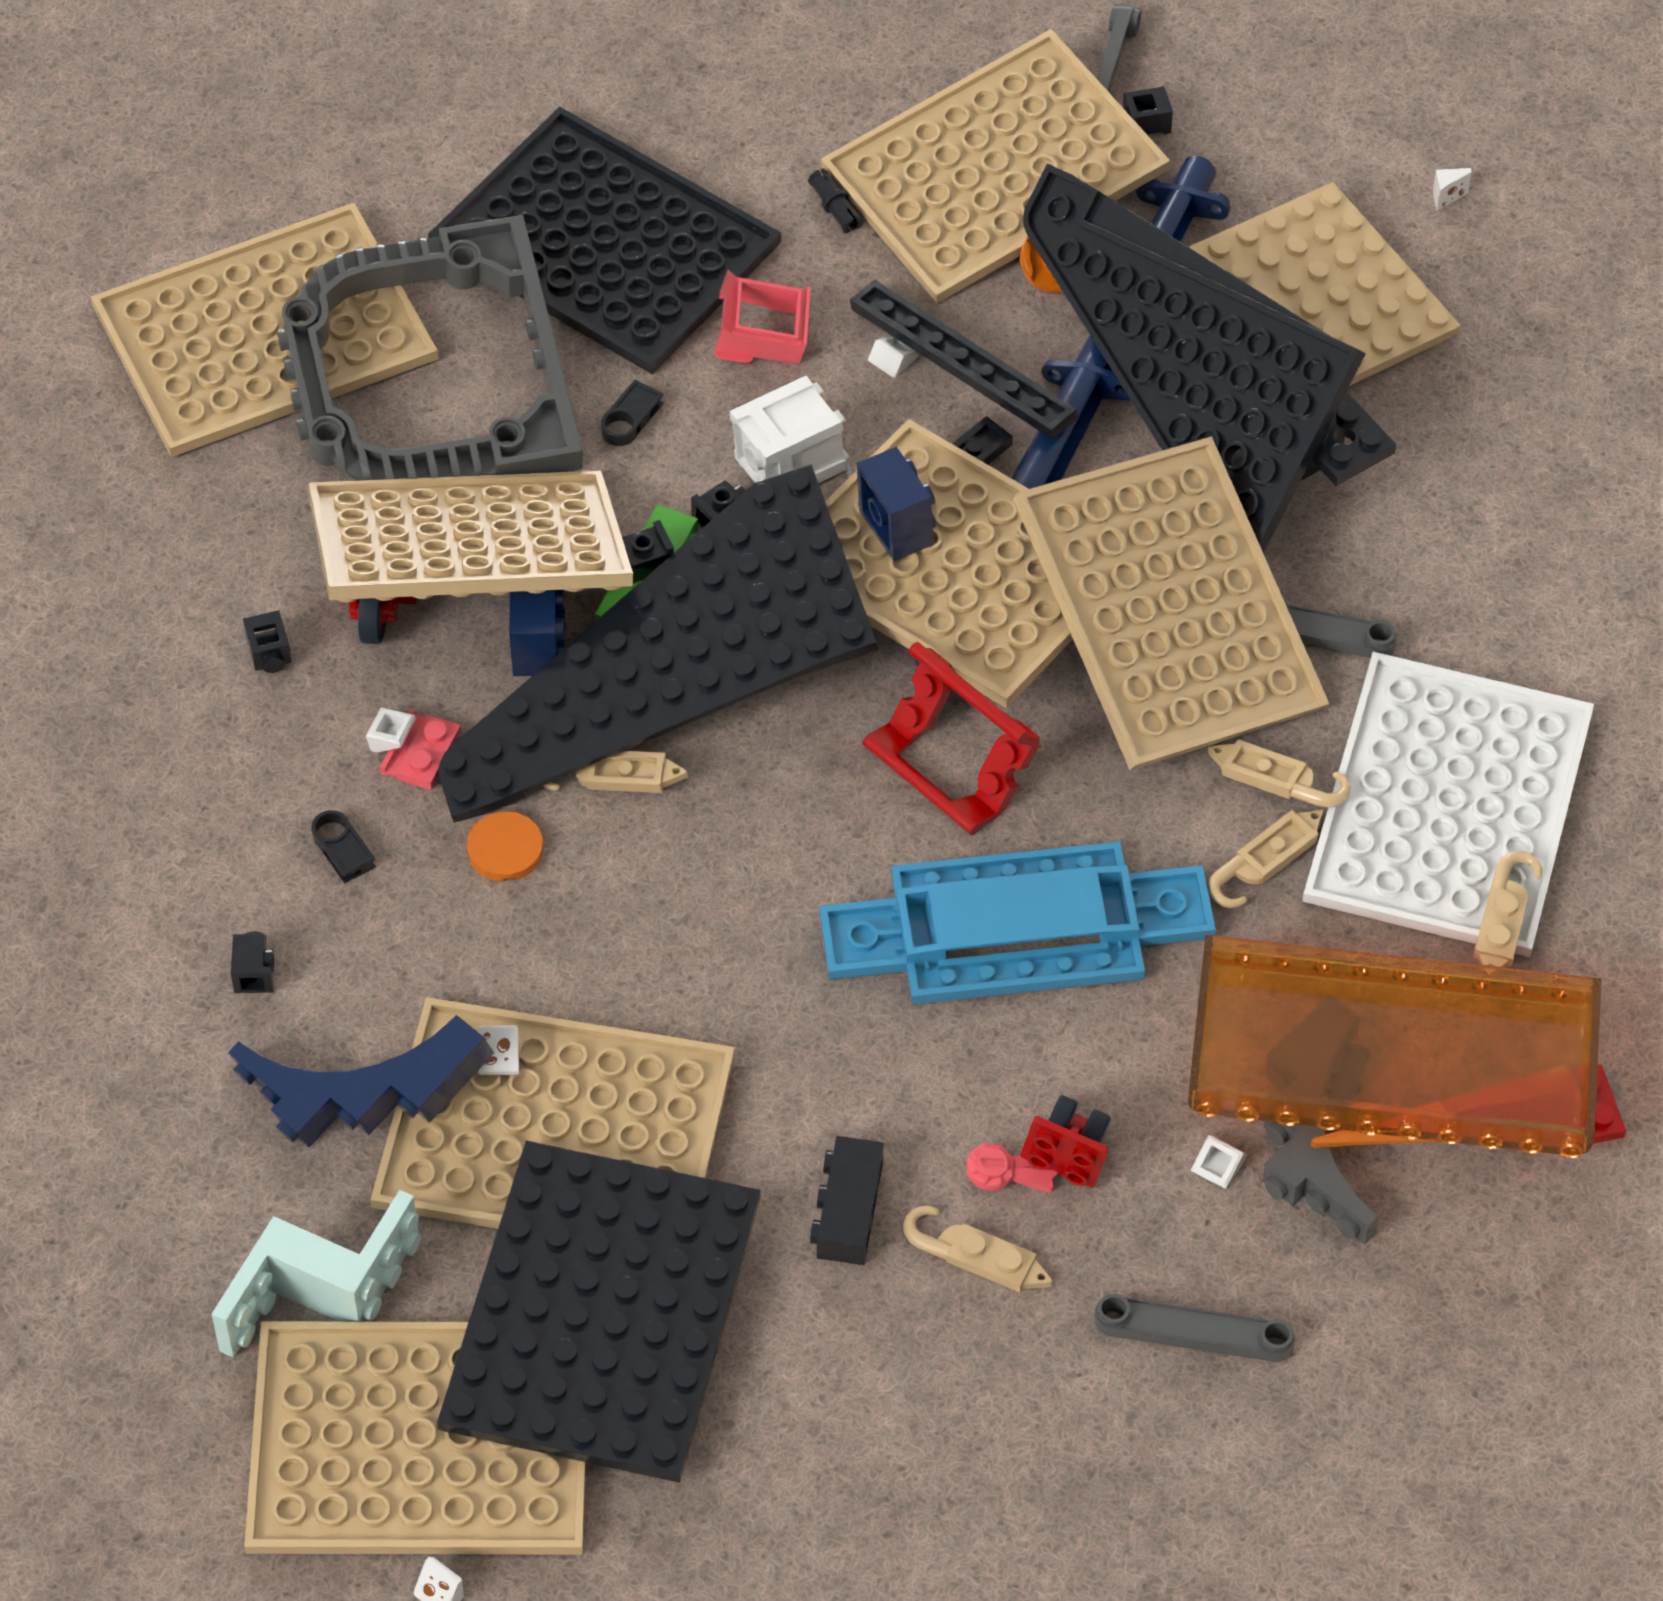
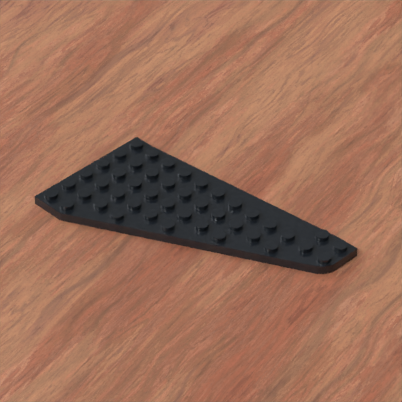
[1023,163,1366,553]
[438,464,878,823]

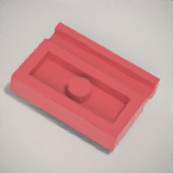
[380,709,461,790]

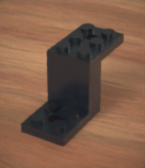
[1301,392,1396,486]

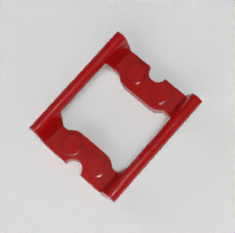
[862,642,1040,835]

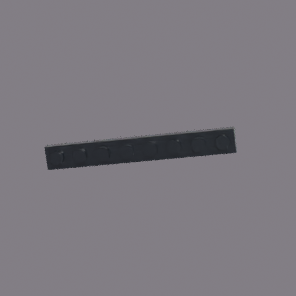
[850,280,1078,440]

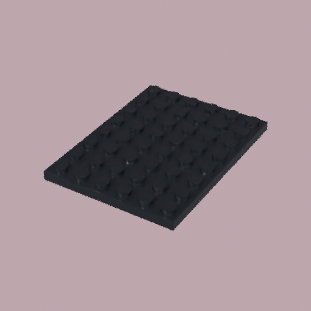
[428,106,782,374]
[437,1140,761,1483]

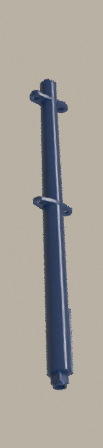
[915,156,1231,666]

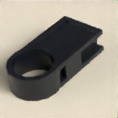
[601,380,664,446]
[311,810,376,884]

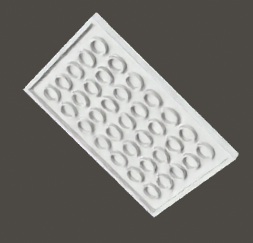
[1302,652,1594,957]

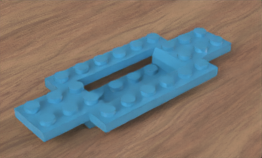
[819,841,1216,1004]

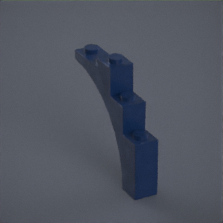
[228,1015,494,1147]

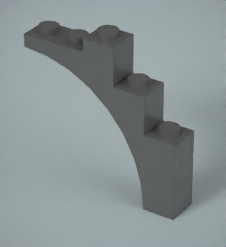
[1262,997,1379,1245]

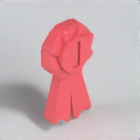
[966,1143,1058,1192]

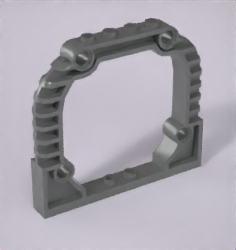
[277,215,583,481]

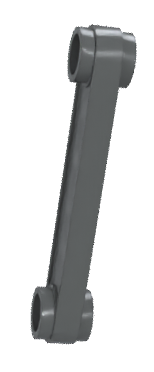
[1097,4,1142,93]
[1286,604,1396,658]
[1094,1294,1295,1362]

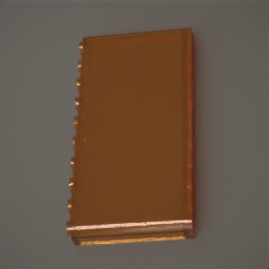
[1188,934,1602,1158]

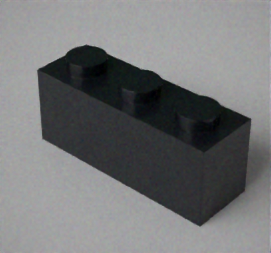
[810,1136,884,1266]

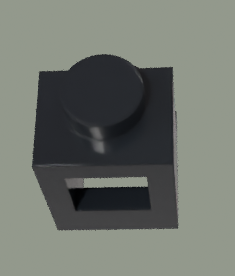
[1123,86,1173,134]
[691,480,746,528]
[622,520,674,583]
[243,610,292,673]
[231,931,274,993]

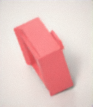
[714,270,811,364]

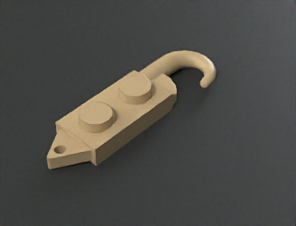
[1208,739,1351,808]
[543,751,688,793]
[1207,809,1323,908]
[1473,851,1542,981]
[903,1206,1052,1292]

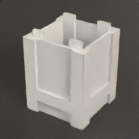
[730,376,849,483]

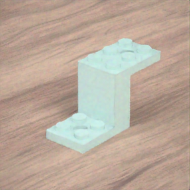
[211,1190,421,1358]

